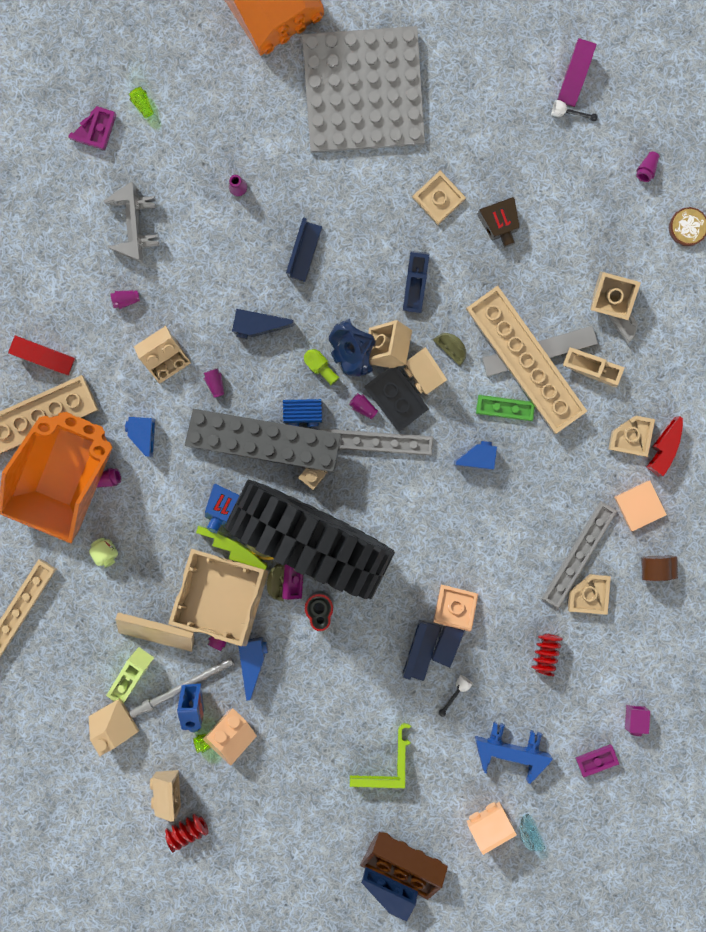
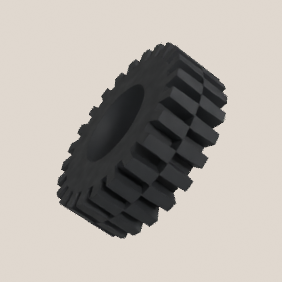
[225,479,395,600]

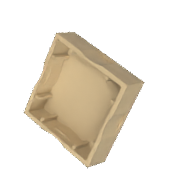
[168,549,269,646]

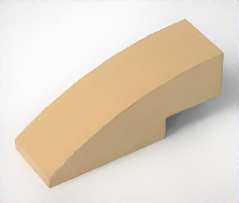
[563,347,625,387]

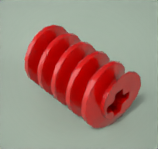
[531,633,563,676]
[165,813,209,853]

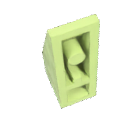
[106,647,154,704]

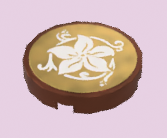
[669,207,706,247]

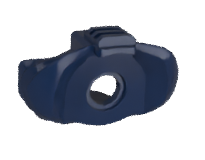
[329,319,375,377]

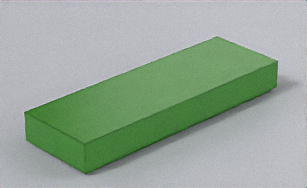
[476,395,535,421]

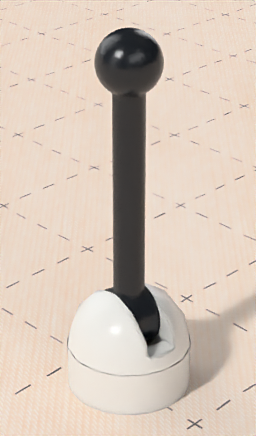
[551,100,598,122]
[438,675,473,717]

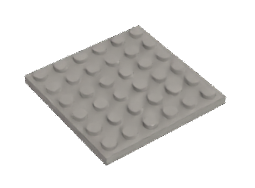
[302,26,425,153]

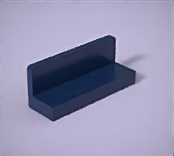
[286,217,322,282]
[402,620,441,681]

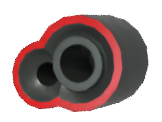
[305,591,334,631]

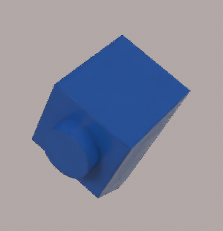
[125,417,155,457]
[454,441,497,469]

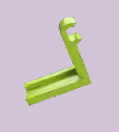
[349,723,411,788]

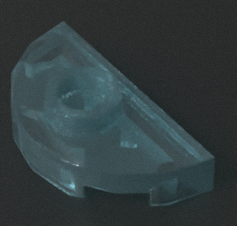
[520,814,545,851]

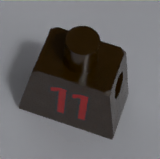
[477,197,520,248]

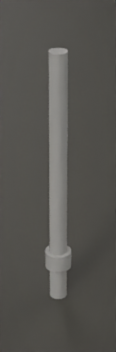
[129,657,234,718]

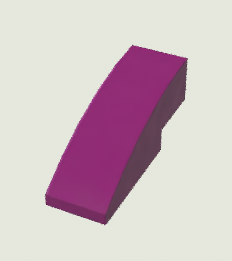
[557,38,597,107]

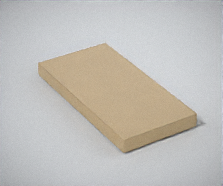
[115,613,194,652]

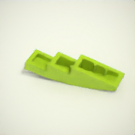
[196,525,268,570]

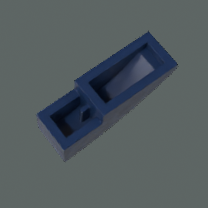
[402,250,430,313]
[431,625,465,668]

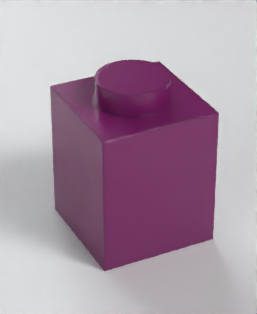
[625,705,651,736]

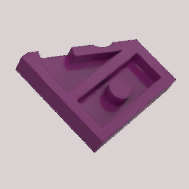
[68,106,117,151]

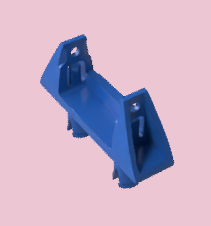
[475,722,553,784]

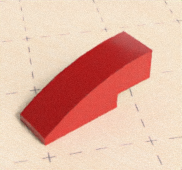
[8,335,75,376]
[646,416,683,476]

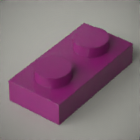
[282,565,303,600]
[575,744,619,778]

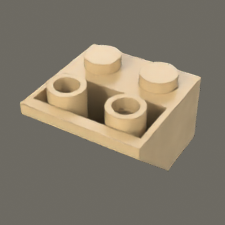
[134,326,191,384]

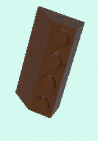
[360,831,448,900]

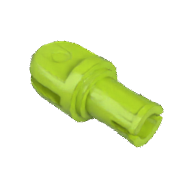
[304,349,340,386]

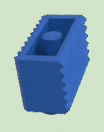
[283,399,322,427]

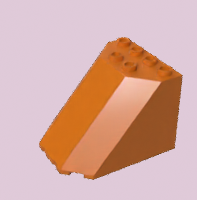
[224,0,324,56]
[0,412,112,544]

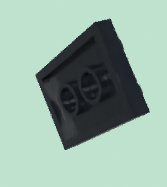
[364,367,429,432]

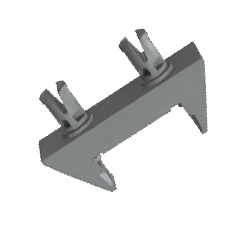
[104,182,160,263]

